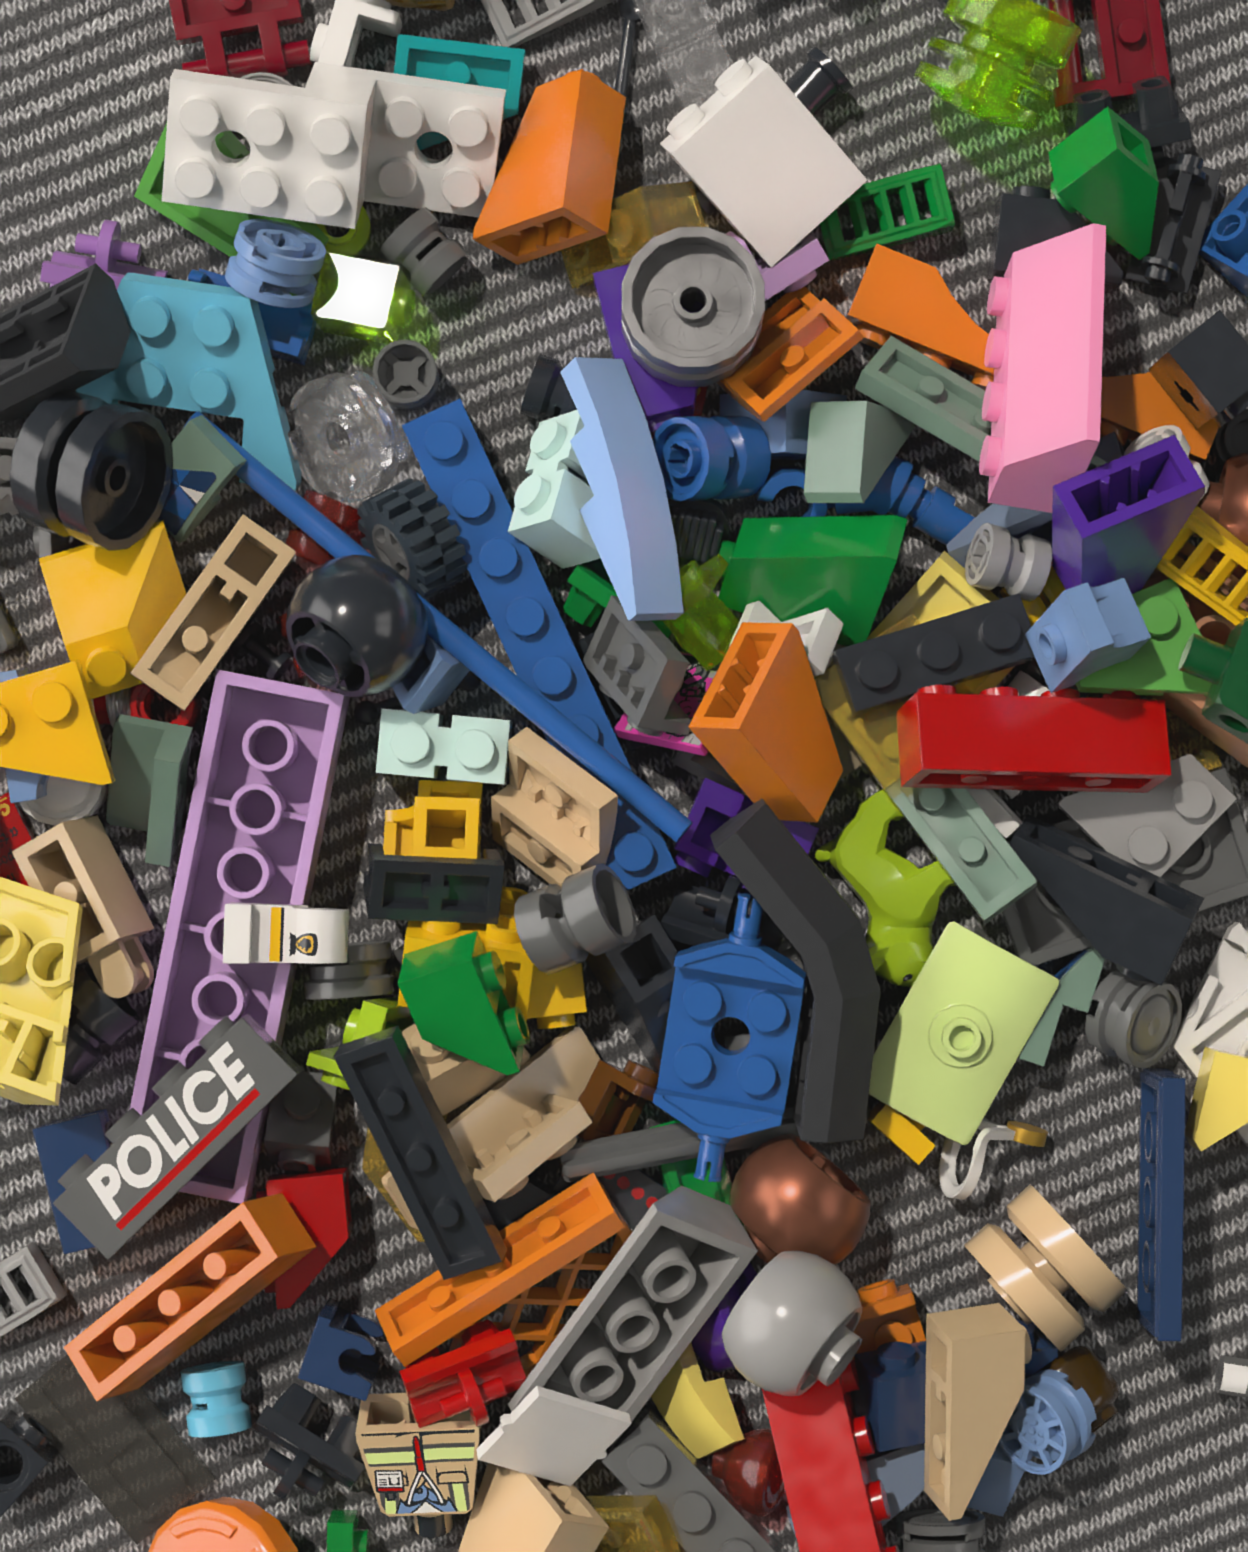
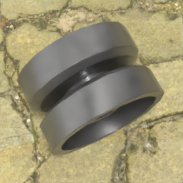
[622,227,765,387]

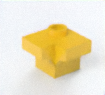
[383,780,483,859]

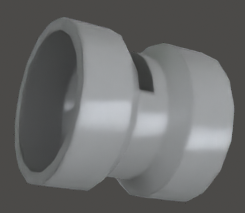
[965,523,1052,602]

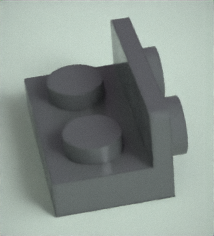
[582,595,692,736]

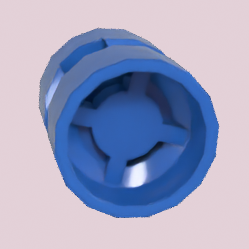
[652,415,771,501]

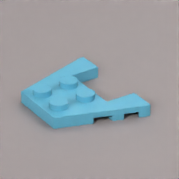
[76,272,302,491]

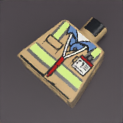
[355,1393,481,1538]

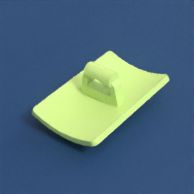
[869,922,1059,1145]

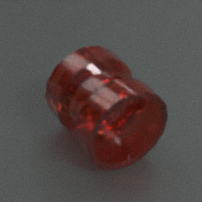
[285,490,362,565]

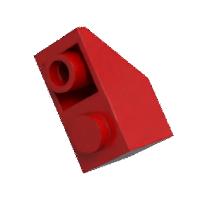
[256,1167,353,1309]

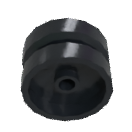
[9,391,173,551]

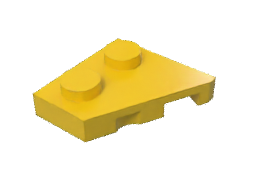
[0,660,115,785]

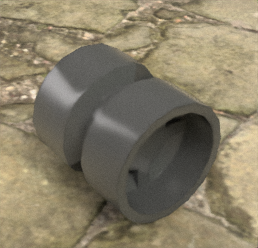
[514,864,637,975]

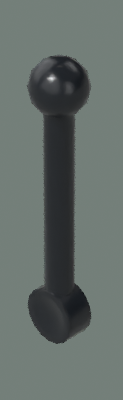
[615,0,645,126]
[354,671,481,725]

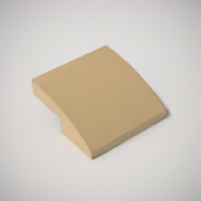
[491,727,618,886]

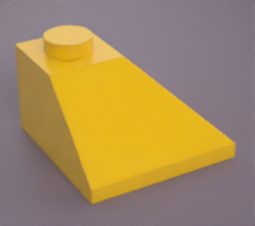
[39,521,186,699]

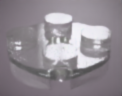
[288,371,409,503]

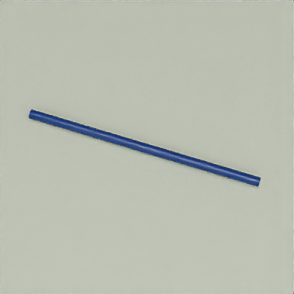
[183,411,693,842]

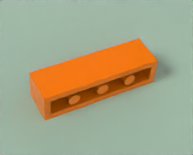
[63,1193,316,1402]

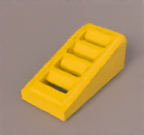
[1157,506,1248,626]

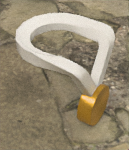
[939,1119,1048,1200]

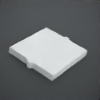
[476,1386,631,1486]

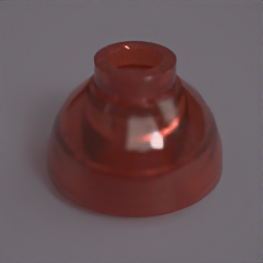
[712,1428,785,1518]

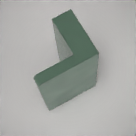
[106,714,193,867]

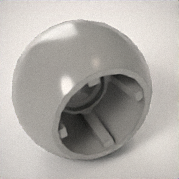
[722,1251,862,1396]

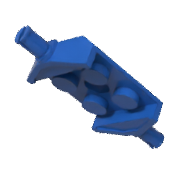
[652,894,807,1182]

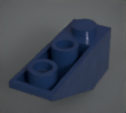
[854,1320,1058,1452]

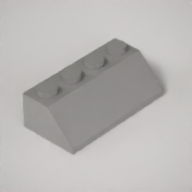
[508,1186,758,1448]

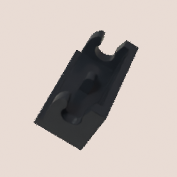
[363,843,505,924]

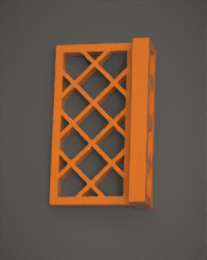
[374,1172,633,1406]

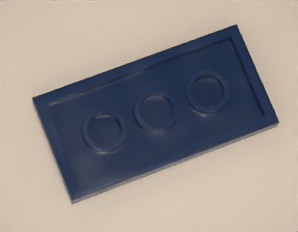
[1136,1068,1186,1341]

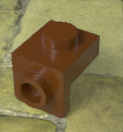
[577,1059,659,1140]

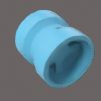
[181,1361,252,1438]

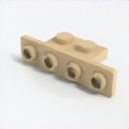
[382,1026,601,1230]

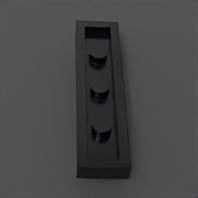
[333,1025,507,1280]

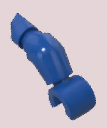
[755,456,975,546]

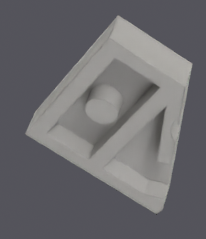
[1055,754,1237,877]

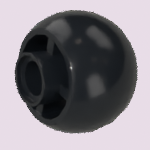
[286,555,428,697]

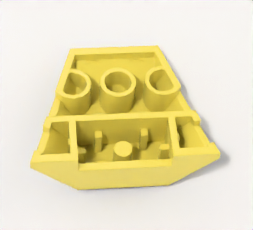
[0,877,83,1106]

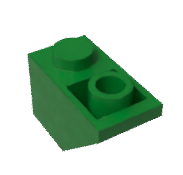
[1048,106,1159,260]
[398,931,530,1076]

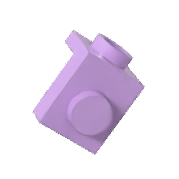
[726,231,829,301]

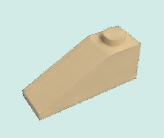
[130,515,296,711]
[924,1303,1032,1521]

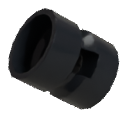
[62,963,141,1085]

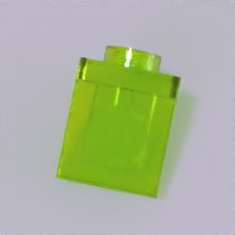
[662,554,739,671]

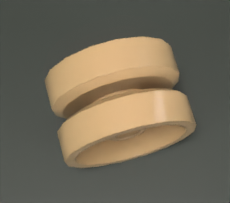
[964,1184,1128,1351]

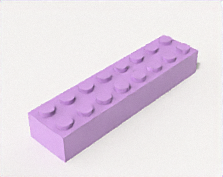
[130,669,350,1204]

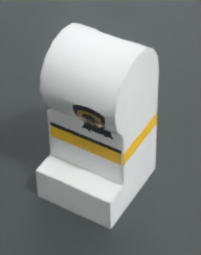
[223,902,349,964]

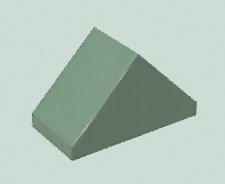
[804,401,915,503]

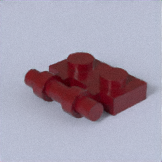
[169,0,312,78]

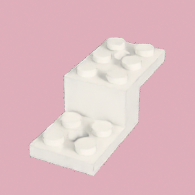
[162,62,506,229]

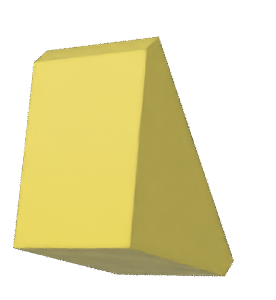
[1185,1047,1248,1152]

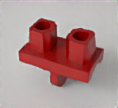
[400,1320,526,1428]

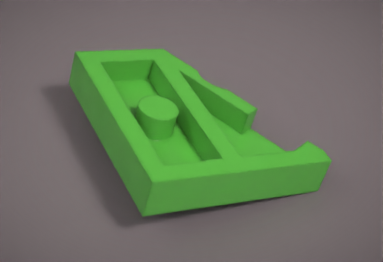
[1076,578,1212,697]

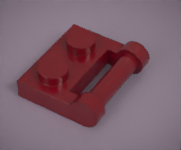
[1040,0,1171,110]

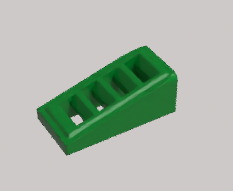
[819,163,955,262]

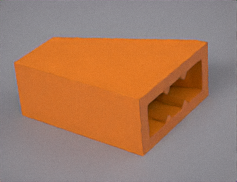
[473,69,626,265]
[688,622,843,823]

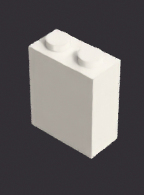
[660,56,867,268]

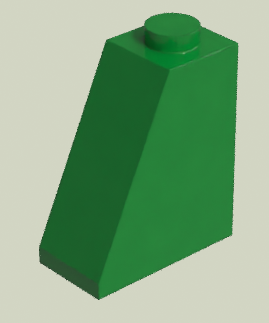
[712,515,908,646]

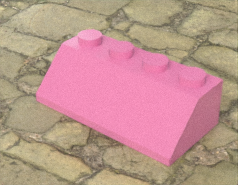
[979,223,1106,513]

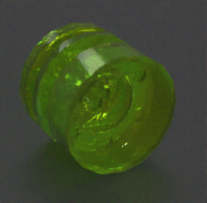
[914,0,1082,133]

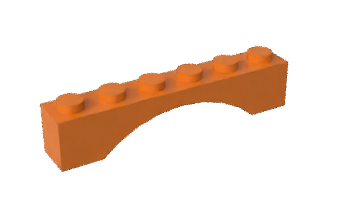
[846,244,1219,463]

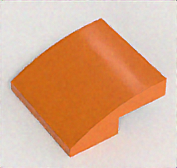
[717,286,864,422]

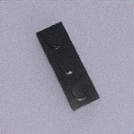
[832,593,1036,717]

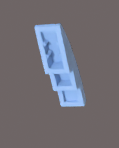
[560,357,684,621]

